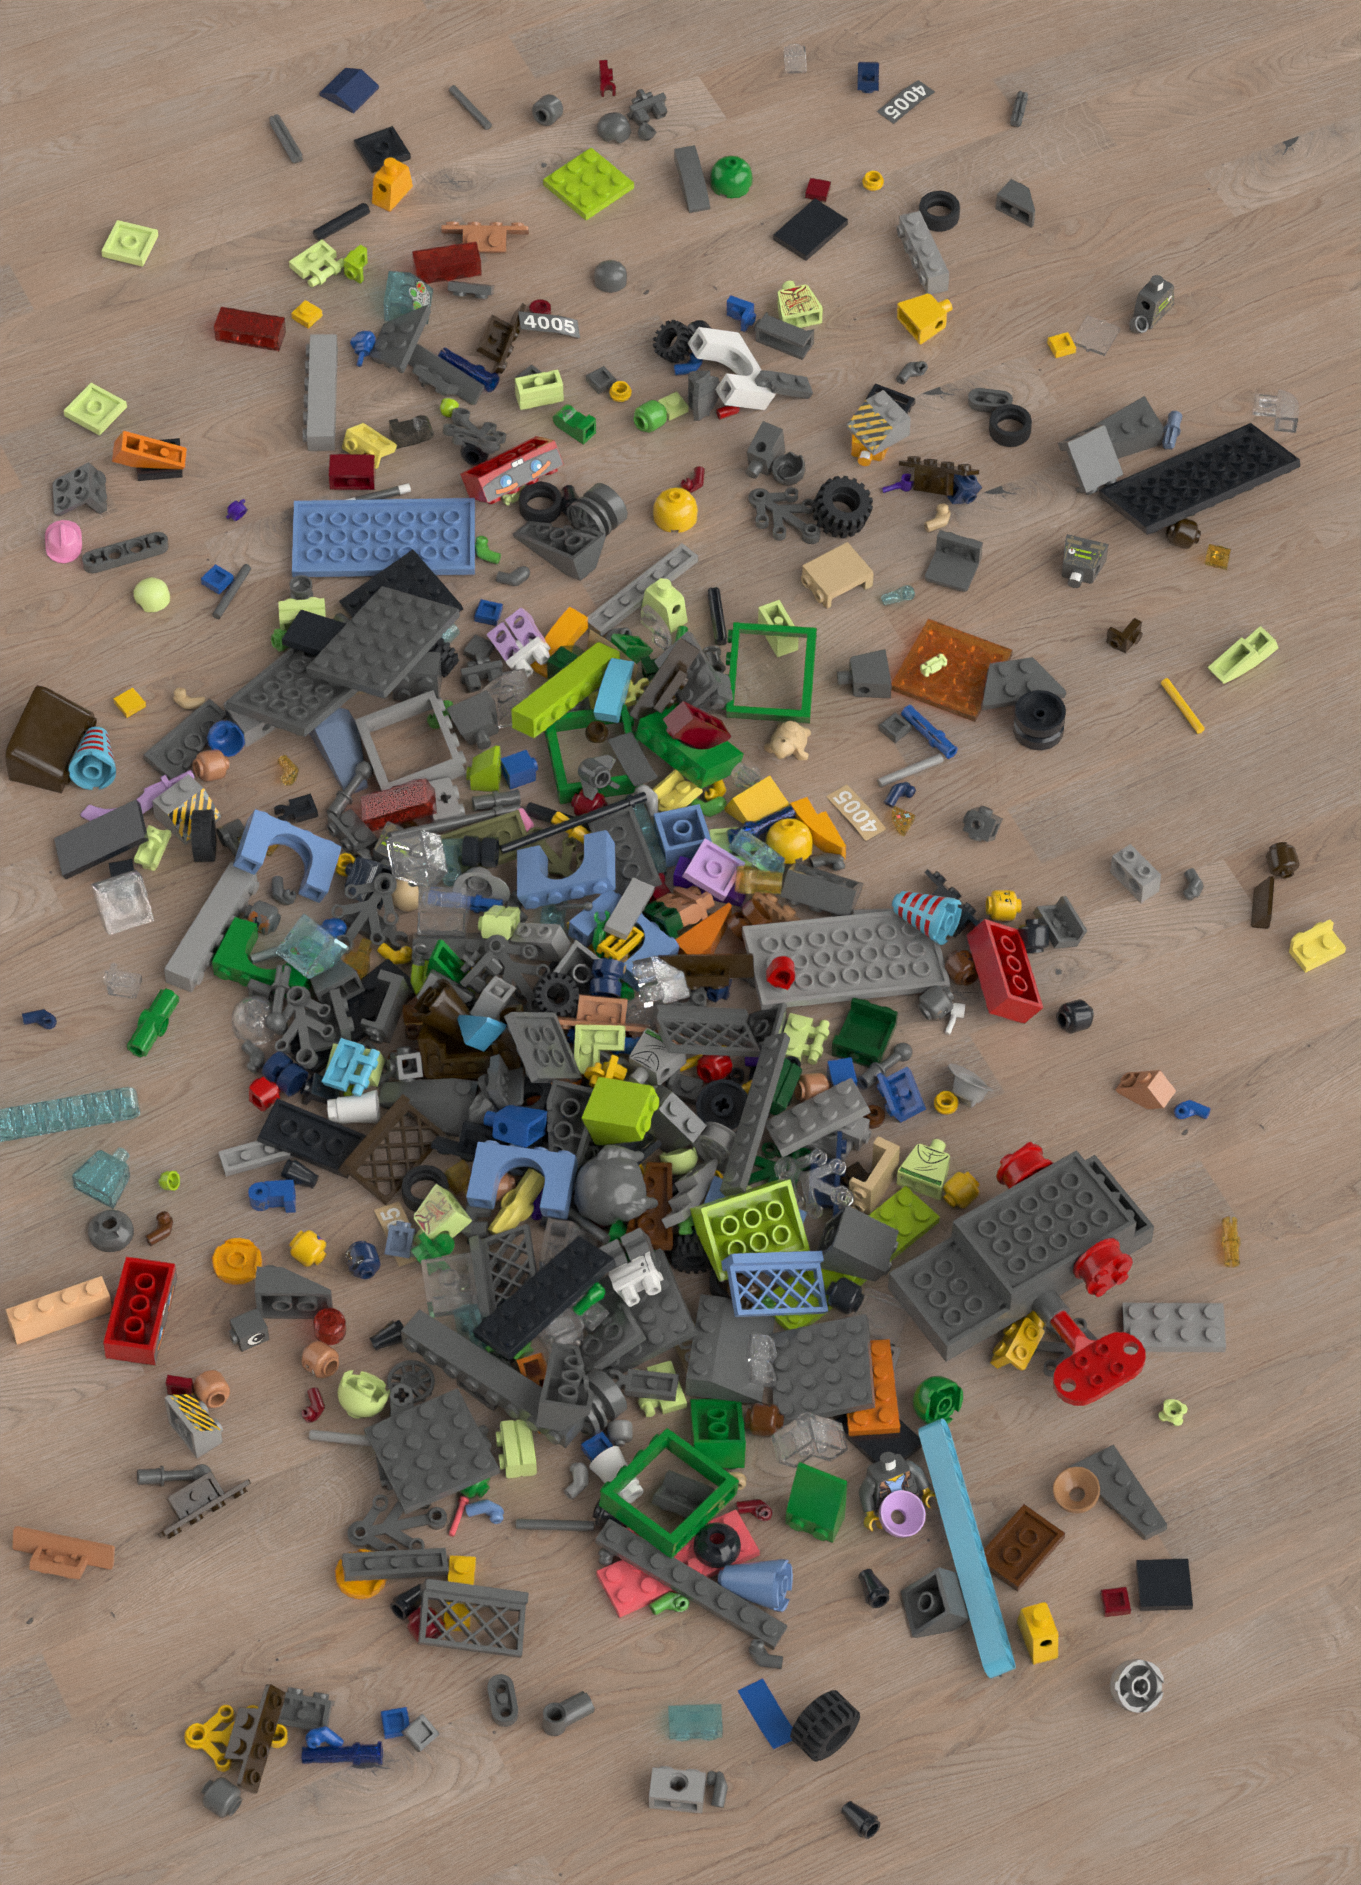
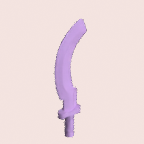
[81,770,195,821]

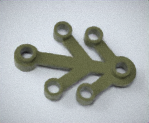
[527,827,584,880]

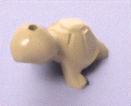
[764,721,811,760]

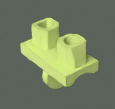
[134,825,171,871]

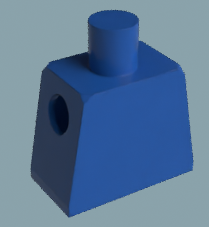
[484,1105,547,1148]

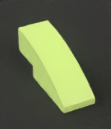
[1208,626,1278,684]

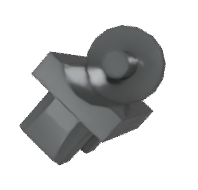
[627,89,668,127]
[460,653,503,693]
[460,950,503,994]
[460,1201,492,1245]

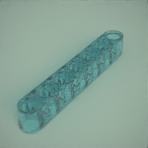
[0,1087,140,1142]

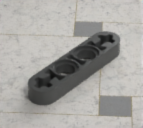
[82,532,169,574]

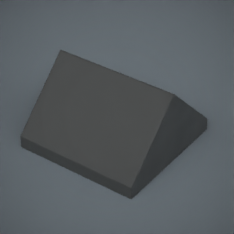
[553,940,599,1004]
[741,1002,787,1057]

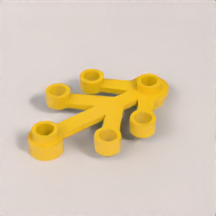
[184,1705,288,1772]

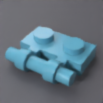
[322,1038,380,1097]

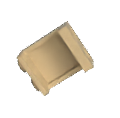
[801,542,873,609]
[848,1136,900,1215]

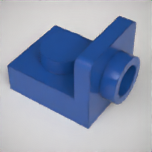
[727,295,756,332]

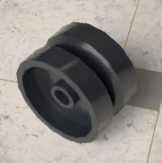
[1013,690,1066,750]
[696,1079,748,1133]

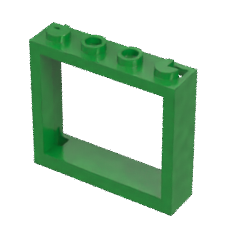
[722,622,817,724]
[544,704,643,804]
[599,1428,739,1559]

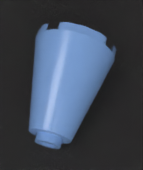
[718,1559,793,1612]

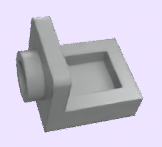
[832,1117,872,1151]

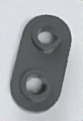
[968,388,1013,412]
[487,1674,519,1727]

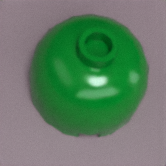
[710,155,753,199]
[912,1376,963,1424]

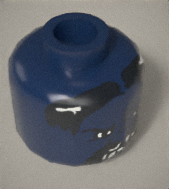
[345,1241,381,1280]

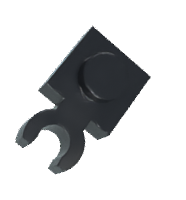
[274,793,318,823]

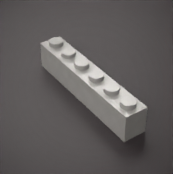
[303,334,338,451]
[164,861,259,993]

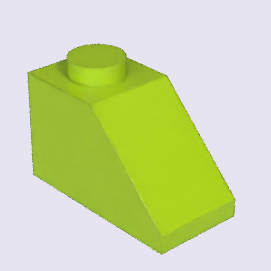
[466,745,502,793]

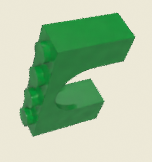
[635,703,744,789]
[212,917,325,1000]

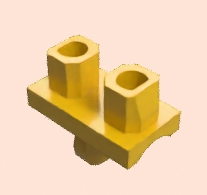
[584,1055,628,1087]

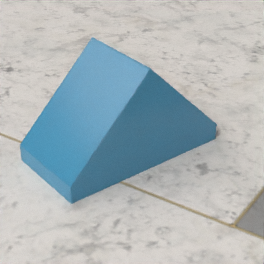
[458,1015,507,1051]

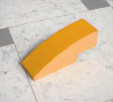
[530,606,588,678]
[789,797,846,861]

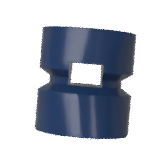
[589,958,624,998]
[262,1051,308,1097]

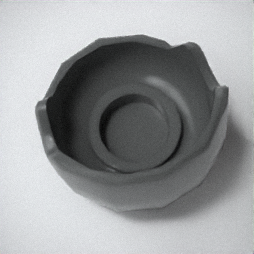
[597,112,631,143]
[594,260,627,293]
[771,452,806,486]

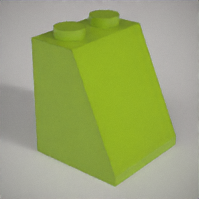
[582,1077,659,1145]

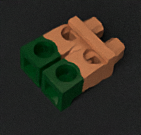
[642,886,715,939]

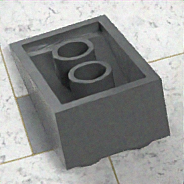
[255,1265,334,1320]

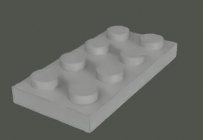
[765,1078,871,1157]
[1122,1303,1226,1352]

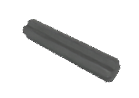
[269,114,303,164]

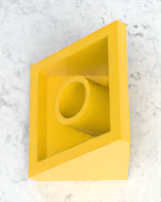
[724,775,789,830]

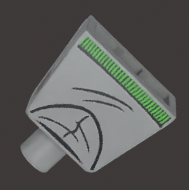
[629,1028,686,1086]

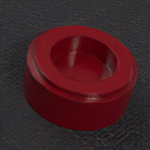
[529,299,551,315]

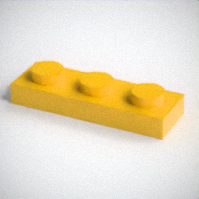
[444,1555,476,1631]

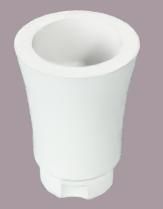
[327,1090,380,1124]
[590,1446,644,1504]

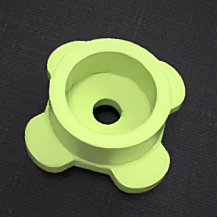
[1159,1399,1188,1426]

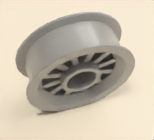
[692,1122,736,1174]

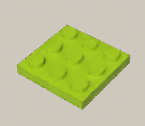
[543,148,634,220]

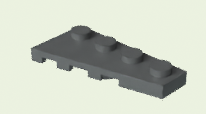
[1069,1444,1167,1540]

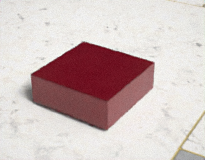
[805,178,831,202]
[165,1375,194,1395]
[1100,1587,1131,1617]

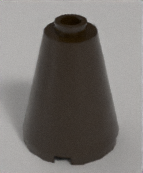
[413,978,473,1043]

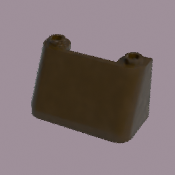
[5,685,97,793]
[418,1004,524,1080]

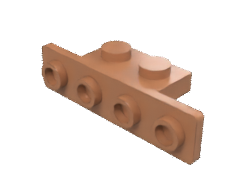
[441,222,529,253]
[557,994,650,1036]
[12,1526,115,1580]

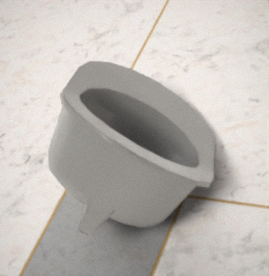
[453,867,510,905]
[948,1063,993,1108]

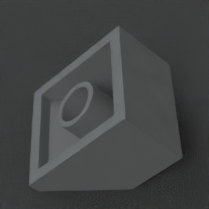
[901,1567,970,1638]

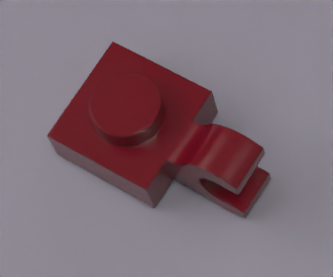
[599,60,616,97]

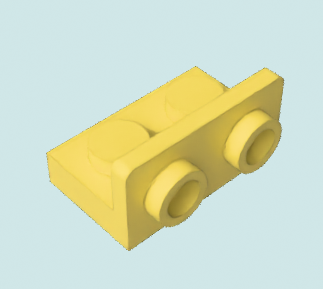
[342,423,397,469]
[652,769,703,813]
[1289,919,1346,973]

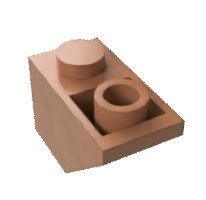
[1115,1070,1176,1109]

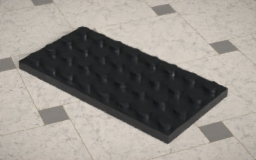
[1099,423,1301,535]

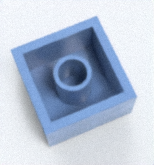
[654,804,712,868]

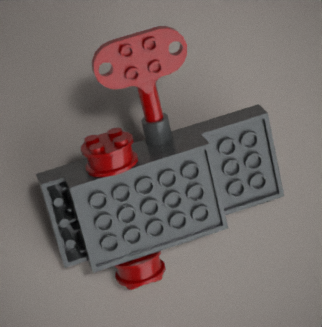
[888,1142,1154,1406]

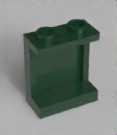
[832,998,898,1068]

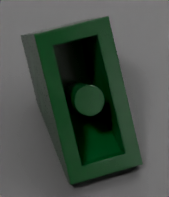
[547,645,586,679]

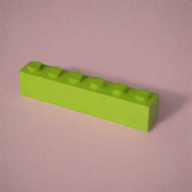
[511,642,620,738]

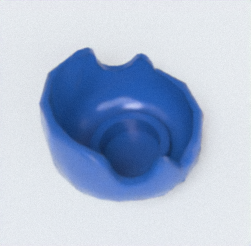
[207,720,245,757]

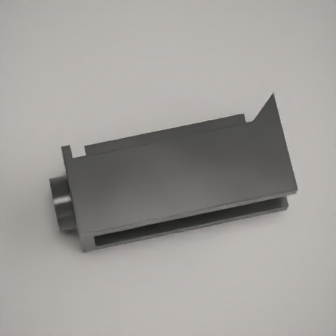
[754,312,814,360]

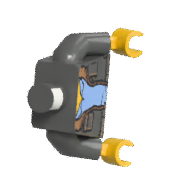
[858,1452,938,1532]

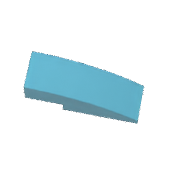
[594,658,634,723]

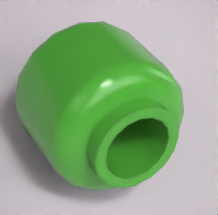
[633,400,667,433]

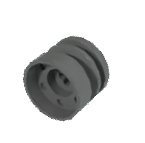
[567,483,628,536]
[581,1368,627,1437]

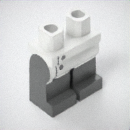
[599,1228,664,1306]

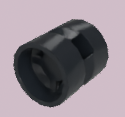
[462,835,500,868]

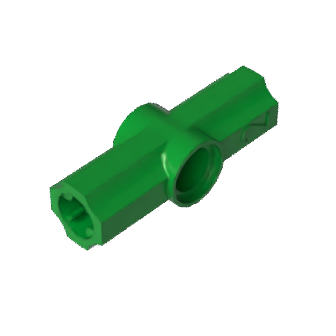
[127,988,180,1058]

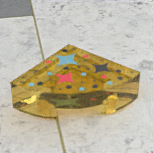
[892,806,915,837]

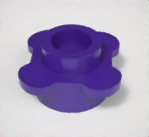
[226,499,248,521]

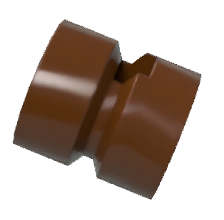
[726,898,772,942]

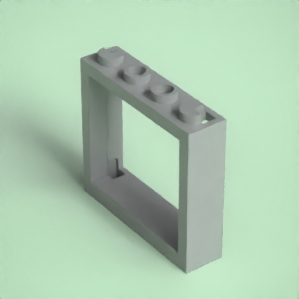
[355,690,467,804]

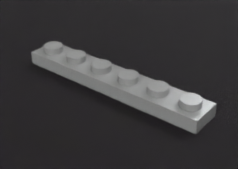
[588,543,698,636]

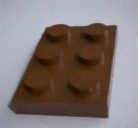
[984,1504,1065,1592]

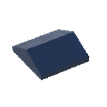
[319,68,379,114]

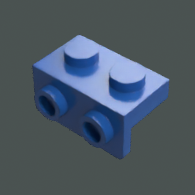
[877,1067,926,1123]

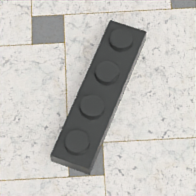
[341,1548,449,1581]

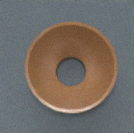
[1053,1467,1100,1514]

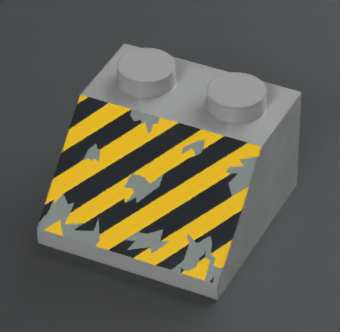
[847,390,911,455]
[152,774,221,845]
[165,1394,223,1459]

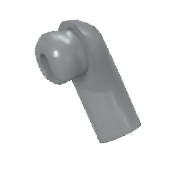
[634,785,658,817]
[564,1462,589,1500]

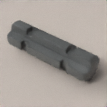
[1010,91,1028,127]

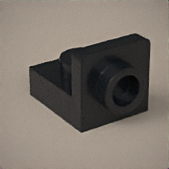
[300,1073,340,1105]

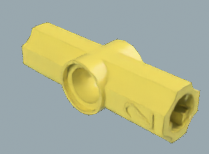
[488,1169,545,1235]

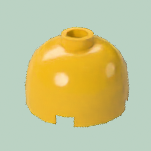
[653,487,698,533]
[765,818,813,864]

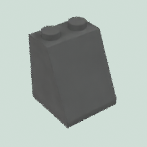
[648,1085,707,1153]
[817,1205,899,1282]

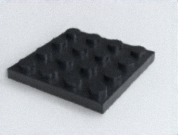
[339,549,463,618]

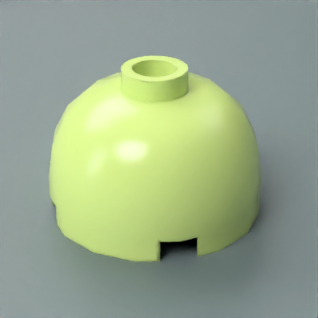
[337,1370,390,1419]

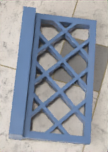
[721,1251,828,1317]

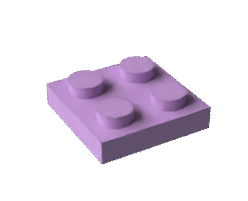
[682,838,745,901]

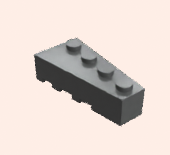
[1095,396,1164,459]

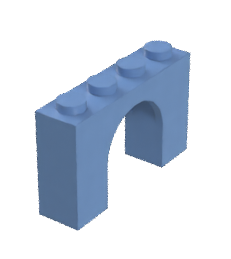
[233,809,342,903]
[517,830,615,910]
[568,890,679,992]
[466,1140,578,1219]

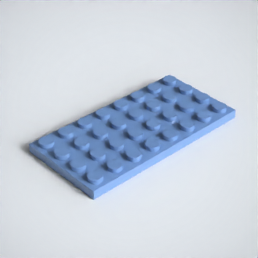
[292,498,475,577]

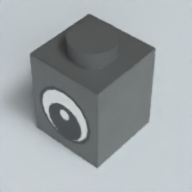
[228,1308,269,1352]

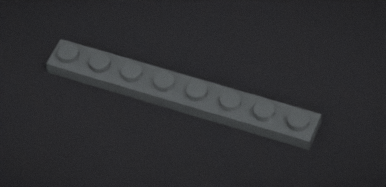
[720,1033,790,1196]
[595,1519,788,1650]

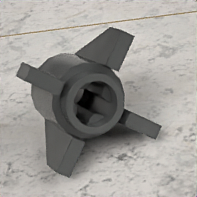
[578,755,620,800]

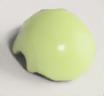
[133,577,170,612]
[659,1147,698,1175]

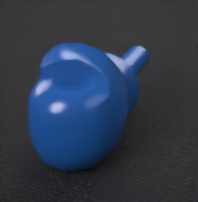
[350,331,376,367]
[318,917,347,946]

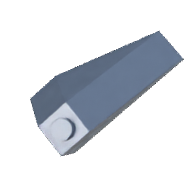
[309,708,368,794]

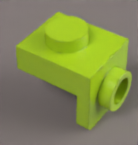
[343,244,368,284]

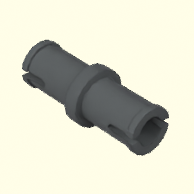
[472,789,521,811]

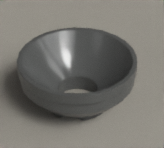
[88,1210,134,1252]

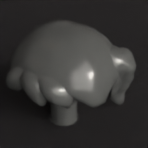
[573,1145,658,1226]

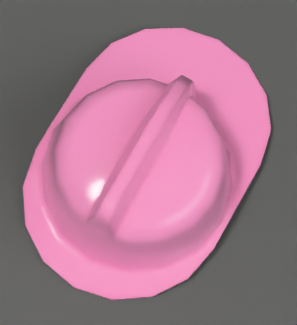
[45,520,82,563]

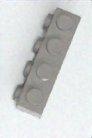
[896,211,949,295]

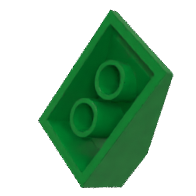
[690,1399,746,1469]
[785,1462,847,1543]

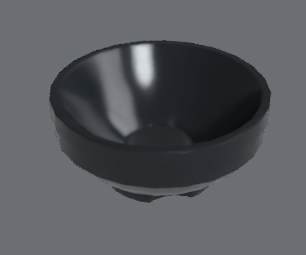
[693,1522,741,1568]

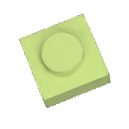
[658,392,689,421]

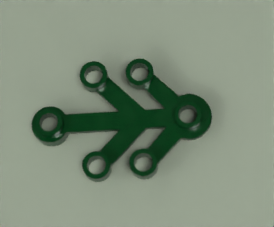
[748,1142,814,1195]

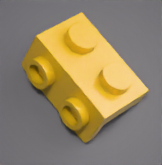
[990,1316,1044,1371]

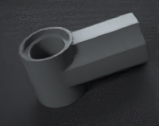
[216,819,245,857]
[542,1691,595,1736]

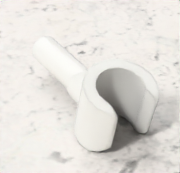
[944,1003,965,1035]

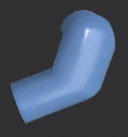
[466,1499,504,1524]

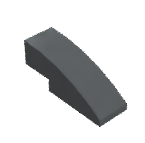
[674,145,710,213]

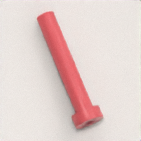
[448,1496,469,1537]

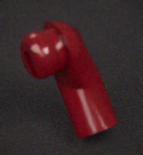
[680,466,705,493]
[301,1387,325,1423]
[736,1499,773,1522]

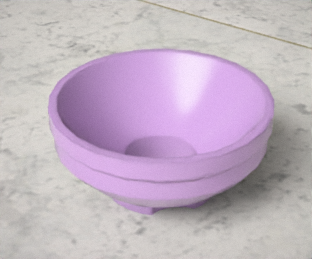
[879,1490,926,1538]

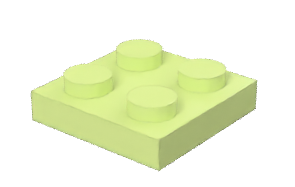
[101,220,158,267]
[64,383,127,436]

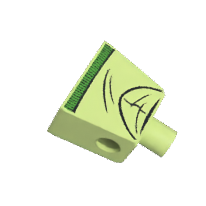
[897,1139,950,1200]

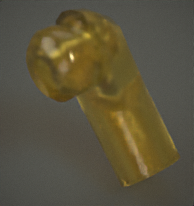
[278,755,299,786]

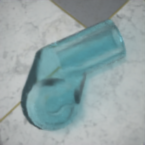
[881,585,915,606]

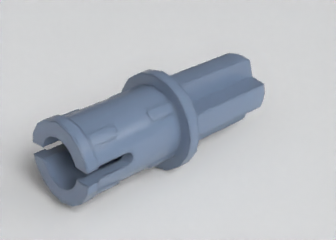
[1162,411,1183,450]

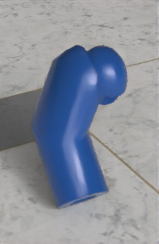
[674,352,703,376]
[1174,1100,1211,1119]
[305,1726,344,1750]

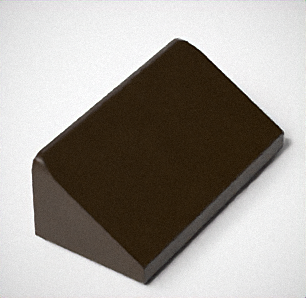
[1251,876,1275,929]

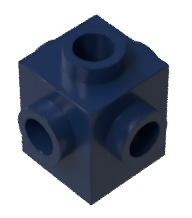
[947,474,982,504]

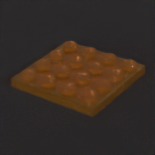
[891,618,1013,722]

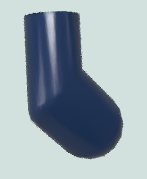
[884,782,916,808]
[22,1009,57,1029]

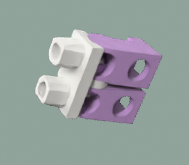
[487,608,551,679]

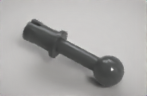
[327,761,373,817]
[265,965,292,1031]
[857,1043,913,1090]
[137,1464,212,1486]

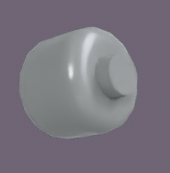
[607,1420,633,1446]

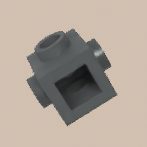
[963,805,1003,842]
[387,1046,423,1082]

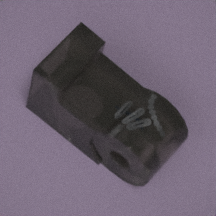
[389,415,434,449]

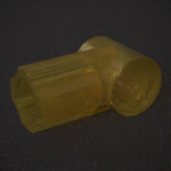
[734,866,783,894]

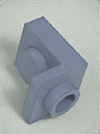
[385,1221,416,1259]

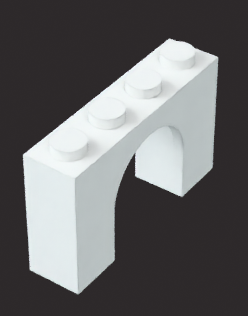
[688,327,776,410]

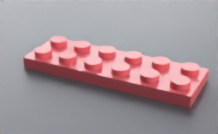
[597,1510,760,1618]

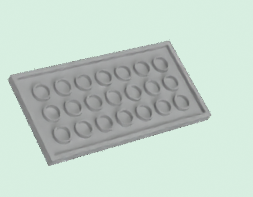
[742,910,951,1010]

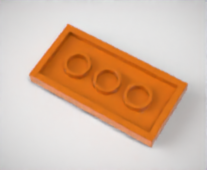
[846,1339,900,1436]

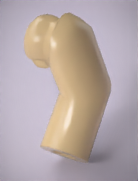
[173,688,205,710]

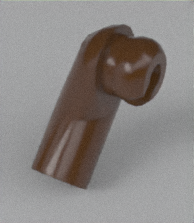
[145,1211,173,1246]

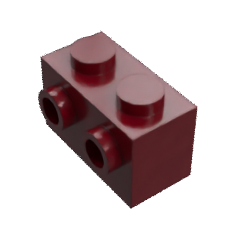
[328,454,376,490]

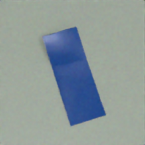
[737,1678,793,1749]

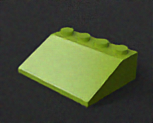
[690,1179,810,1281]

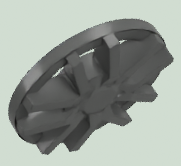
[387,1360,435,1403]

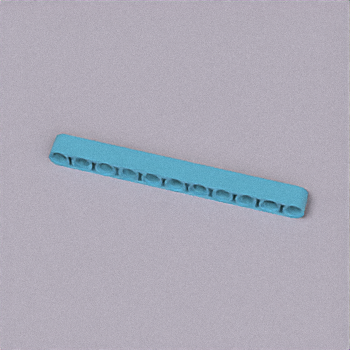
[918,1418,1016,1678]

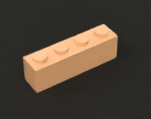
[6,1276,112,1345]

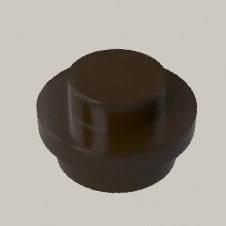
[585,721,609,743]

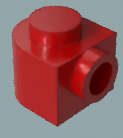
[766,956,795,990]
[249,1077,280,1112]

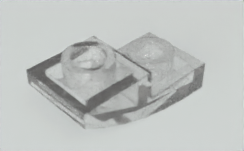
[747,1332,777,1388]

